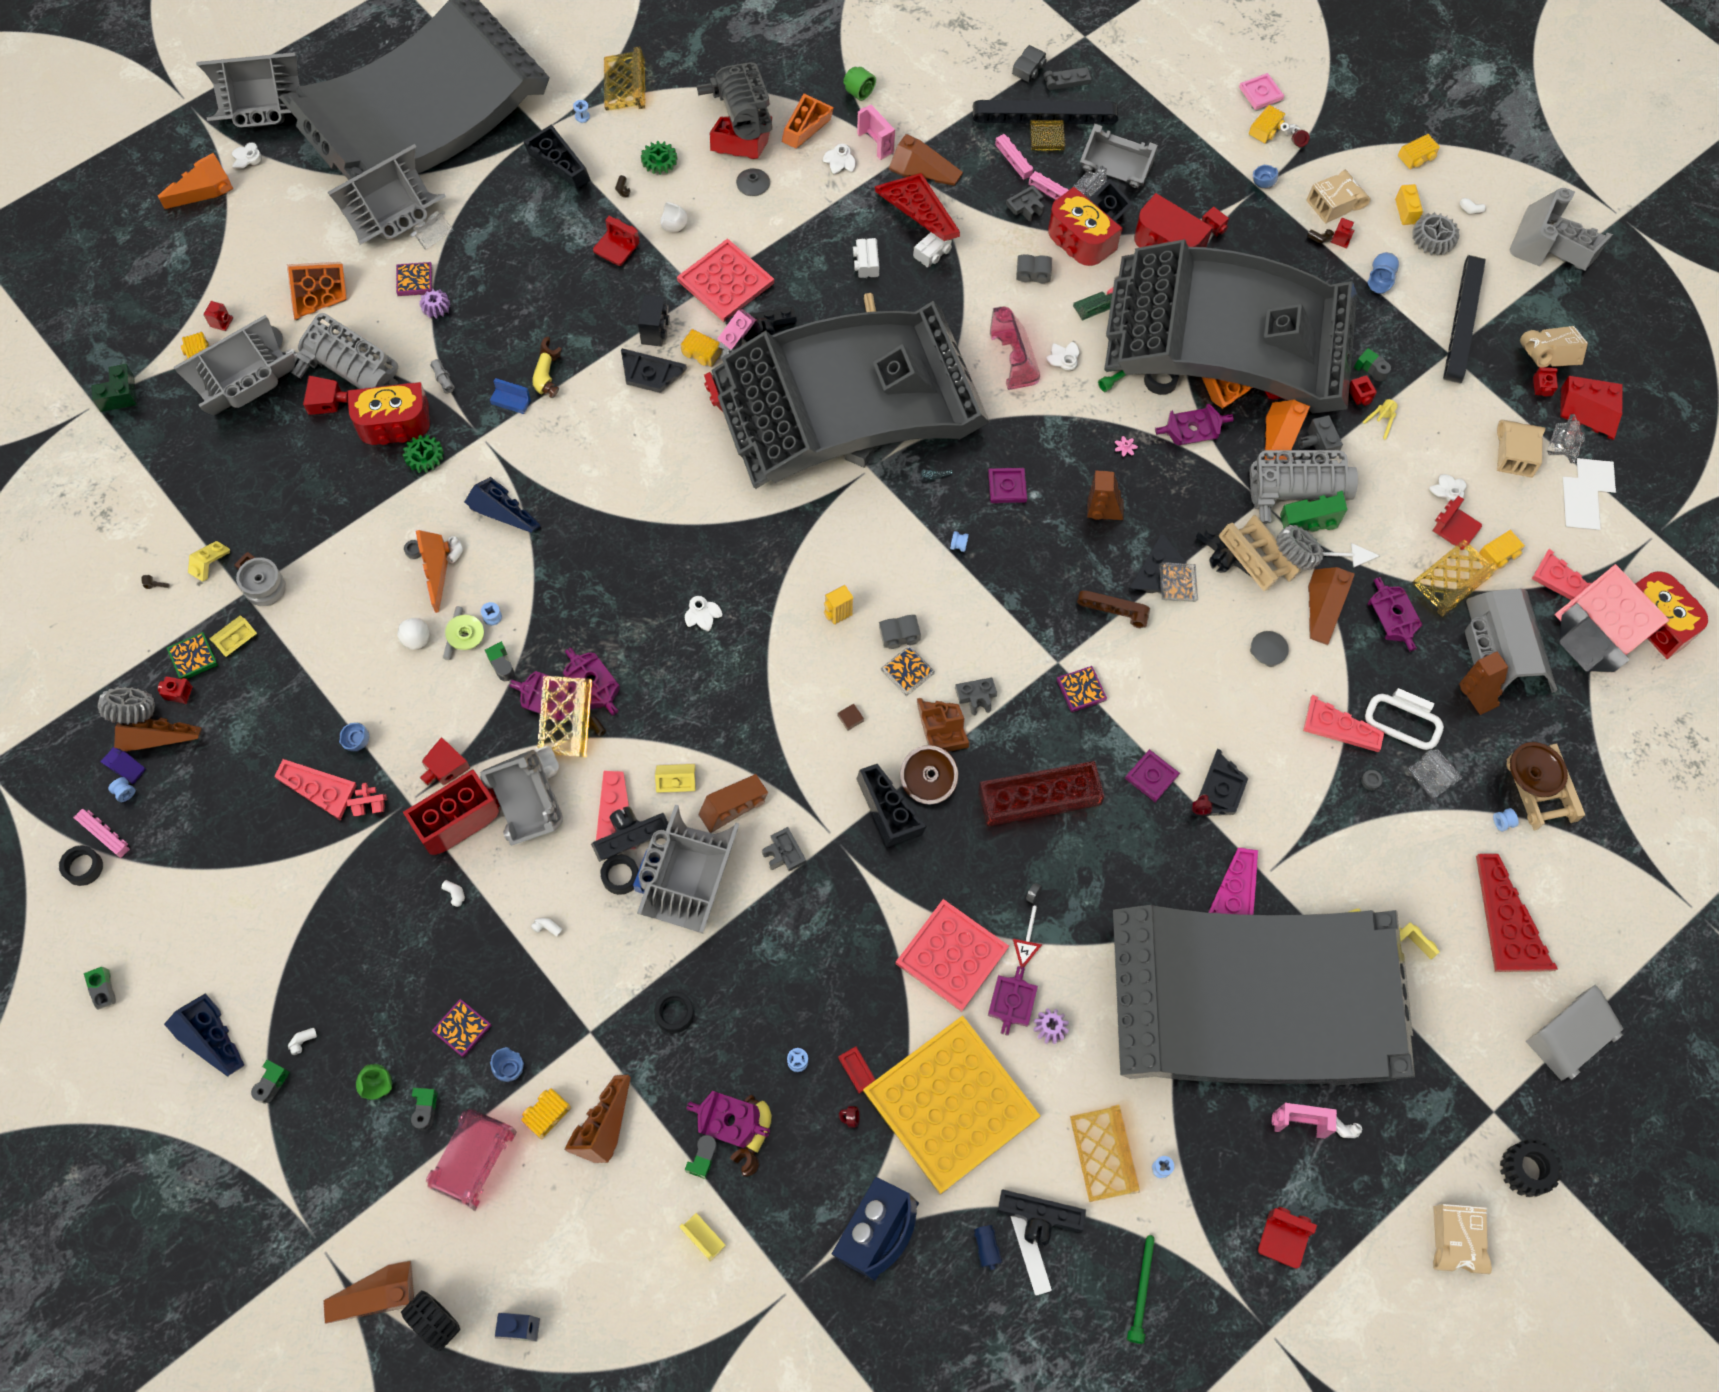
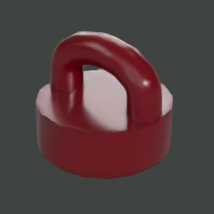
[1291,130,1310,147]
[1192,794,1212,815]
[839,1106,860,1127]

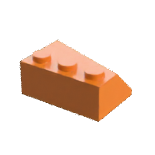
[287,262,346,320]
[1202,377,1253,409]

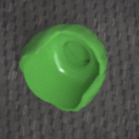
[356,1064,392,1100]

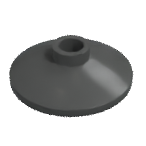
[736,168,770,196]

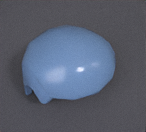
[1253,164,1278,188]
[1372,252,1399,273]
[1368,265,1396,293]
[339,722,370,751]
[490,1047,524,1082]

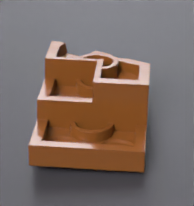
[917,698,969,752]

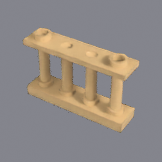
[1219,515,1301,591]
[1506,744,1585,831]

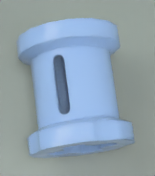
[573,100,590,123]
[1152,1156,1174,1178]

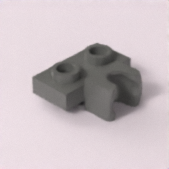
[1006,185,1044,222]
[955,677,997,715]
[762,827,807,871]

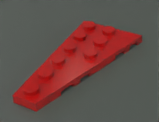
[875,173,960,241]
[1476,854,1558,972]

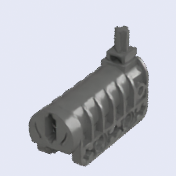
[697,62,772,140]

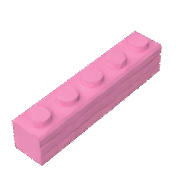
[995,134,1033,180]
[1029,171,1069,200]
[73,809,130,858]

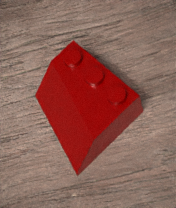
[710,116,772,159]
[1560,376,1622,440]

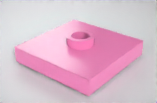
[1239,73,1284,110]

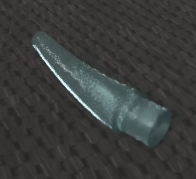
[921,470,953,479]

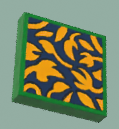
[167,632,218,679]

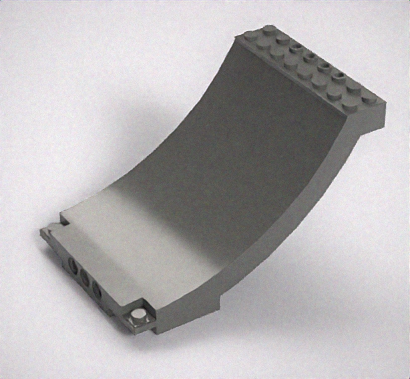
[280,0,550,180]
[1104,239,1357,414]
[711,301,990,489]
[1113,905,1415,1086]

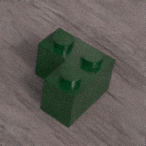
[91,364,137,412]

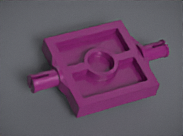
[988,966,1038,1036]

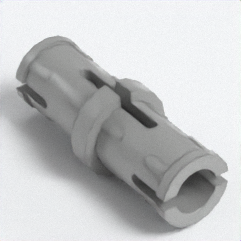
[430,359,455,393]

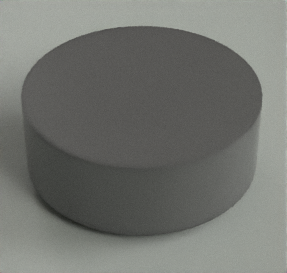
[404,540,422,559]
[1361,770,1383,790]
[1026,883,1042,904]

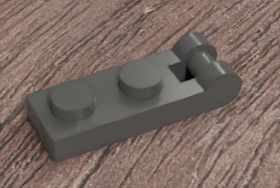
[1043,67,1091,90]

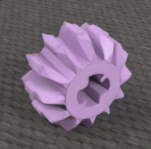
[419,289,450,319]
[1034,1008,1069,1044]

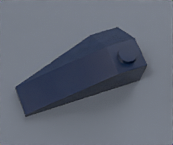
[464,477,541,533]
[164,993,244,1077]

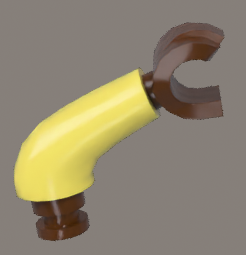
[532,337,562,398]
[730,1095,772,1177]

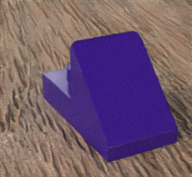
[100,747,146,784]

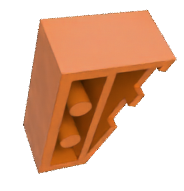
[781,94,834,149]

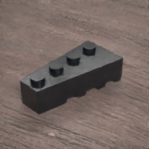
[524,124,591,189]
[856,763,927,847]

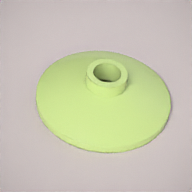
[445,615,484,650]

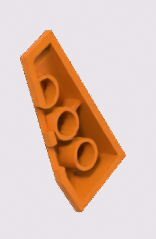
[158,153,233,209]
[1265,400,1310,460]
[416,530,450,613]

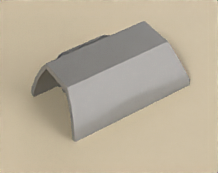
[196,52,300,128]
[327,144,446,245]
[174,315,295,415]
[1465,588,1557,693]
[637,805,739,934]

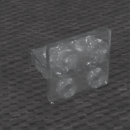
[1072,166,1107,199]
[410,211,454,250]
[1547,414,1585,463]
[1408,749,1462,799]

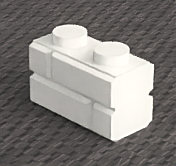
[913,232,952,268]
[853,238,879,278]

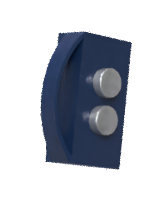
[831,1177,919,1281]

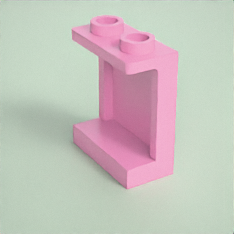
[857,104,895,160]
[717,309,756,349]
[1272,1103,1337,1139]

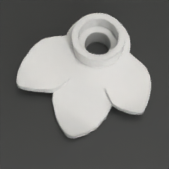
[232,143,262,169]
[823,144,855,175]
[1046,342,1079,370]
[1429,474,1466,501]
[685,596,722,631]

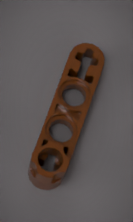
[1077,591,1150,628]

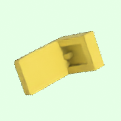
[188,541,230,582]
[1399,922,1440,959]

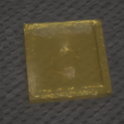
[1030,120,1065,150]

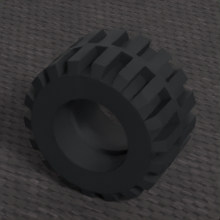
[1500,1139,1563,1197]
[401,1290,461,1351]

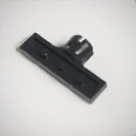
[725,307,797,337]
[1196,523,1251,576]
[591,806,668,862]
[997,1189,1086,1246]

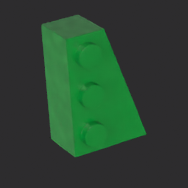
[1280,491,1348,532]

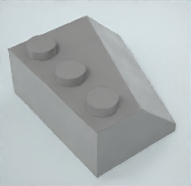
[1548,217,1613,270]

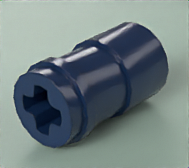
[974,1225,1003,1270]

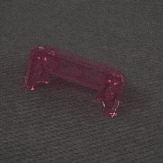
[990,306,1040,390]
[426,1109,517,1211]

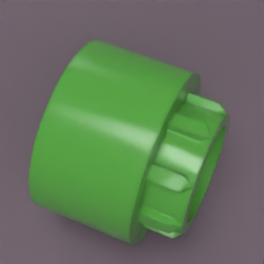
[843,67,876,101]

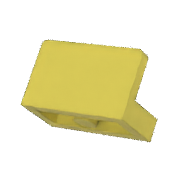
[210,616,257,657]
[655,764,696,793]
[679,1213,726,1261]

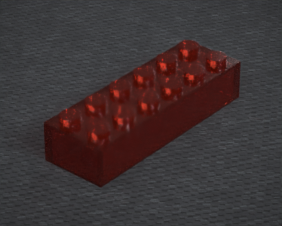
[978,761,1105,826]

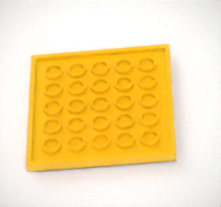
[863,1015,1040,1195]

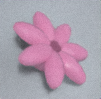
[1115,436,1138,457]

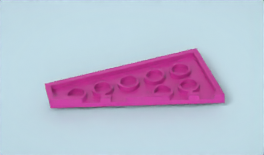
[1208,847,1258,915]

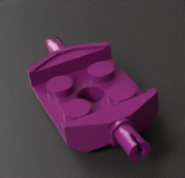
[1155,404,1233,445]
[1368,577,1422,652]
[563,647,620,716]
[509,671,591,723]
[687,1091,770,1148]

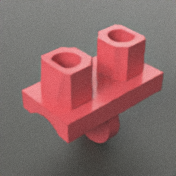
[347,783,387,816]

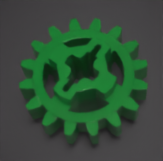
[641,141,677,175]
[403,435,444,473]

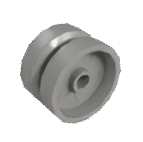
[236,558,285,606]

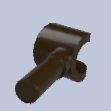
[141,575,169,589]

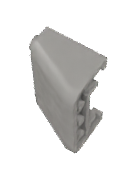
[1080,124,1158,188]
[1510,188,1575,266]
[480,750,563,846]
[1526,985,1623,1081]

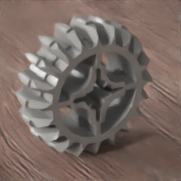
[1412,212,1460,256]
[1276,525,1324,570]
[98,687,155,724]

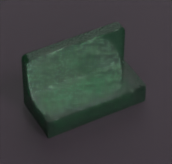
[1073,291,1112,321]

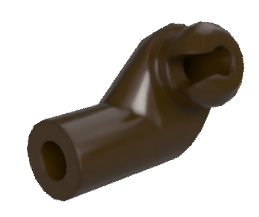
[615,175,631,197]
[1307,229,1334,243]
[578,716,606,736]

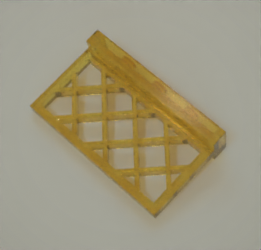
[604,47,645,111]
[1412,539,1499,617]
[537,676,592,757]
[1070,1105,1140,1202]

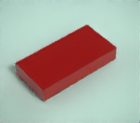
[838,1047,876,1094]

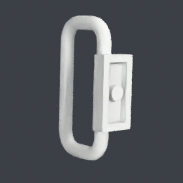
[1365,688,1444,750]

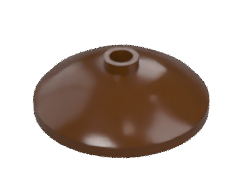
[1510,742,1568,797]
[900,745,959,804]

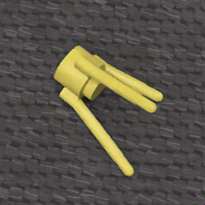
[1363,399,1398,440]

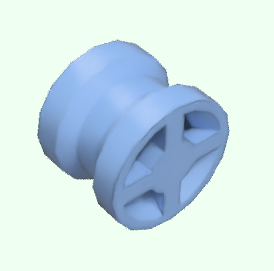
[950,531,969,552]
[480,602,502,626]
[108,777,135,802]
[1493,808,1519,832]
[787,1048,808,1072]

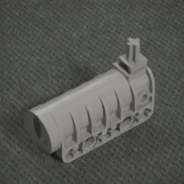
[291,313,398,389]
[1249,450,1358,524]

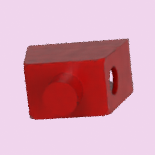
[303,376,348,415]
[419,737,470,786]

